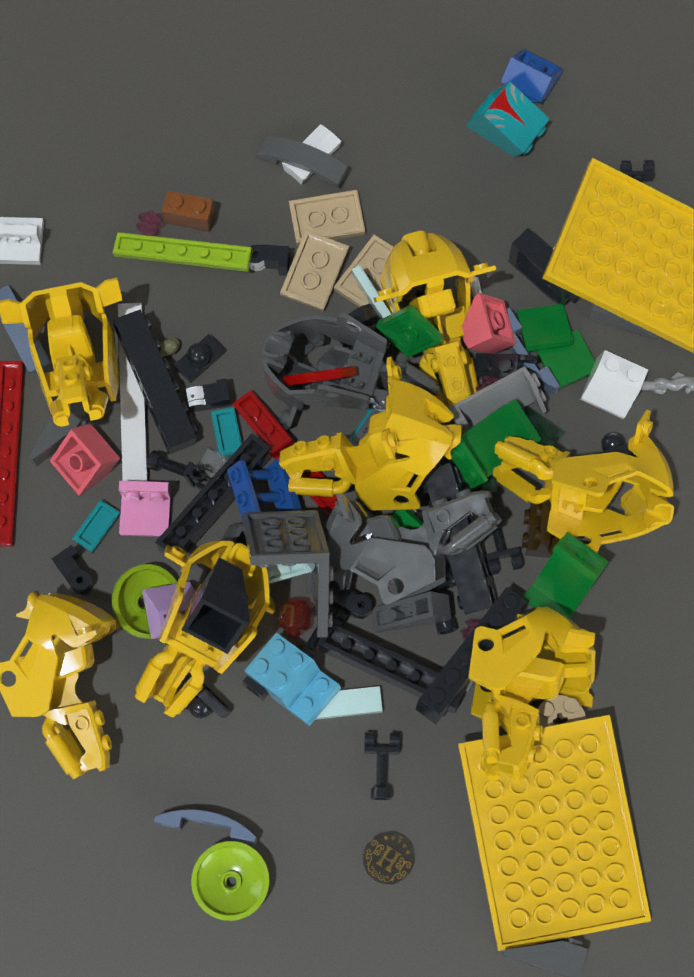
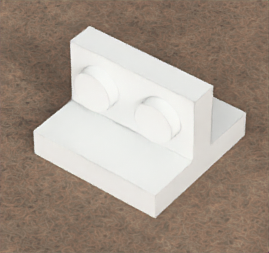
[0,217,44,265]

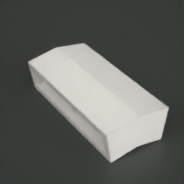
[282,124,342,185]

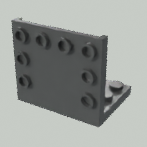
[242,510,333,637]

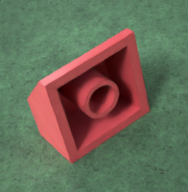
[462,293,516,354]
[50,423,120,496]

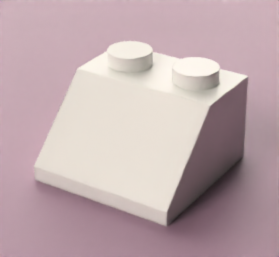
[580,350,648,419]

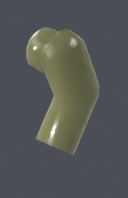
[159,338,180,357]

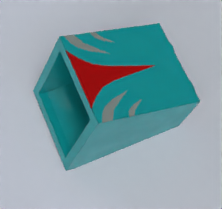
[466,81,549,157]

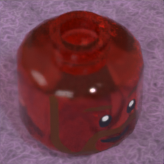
[278,599,312,636]

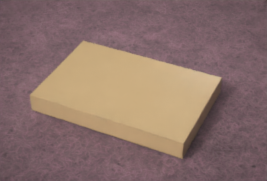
[289,190,365,246]
[280,230,349,312]
[333,234,393,307]

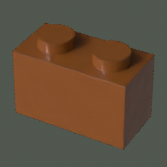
[162,191,215,232]

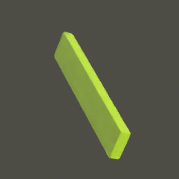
[112,232,253,272]

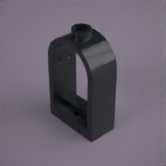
[508,228,579,304]

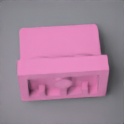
[119,481,171,537]

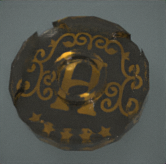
[363,833,414,885]

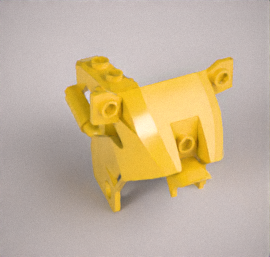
[373,231,496,408]
[0,278,122,427]
[279,357,461,510]
[493,410,674,553]
[135,541,275,717]
[0,591,122,780]
[469,606,596,781]

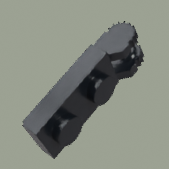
[474,353,538,379]

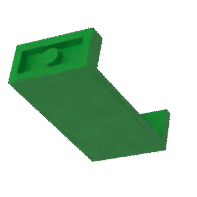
[450,399,542,489]
[522,532,608,619]

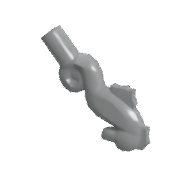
[641,372,694,394]

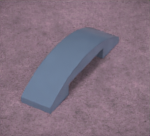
[0,285,51,374]
[506,308,560,396]
[154,810,257,844]

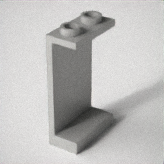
[448,366,547,435]

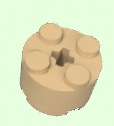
[538,695,586,727]

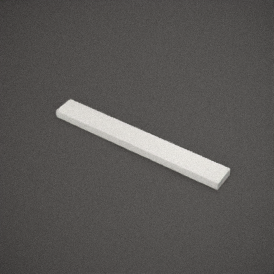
[118,303,148,482]

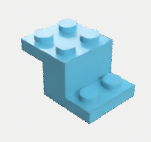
[244,633,341,727]

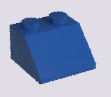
[501,49,564,102]

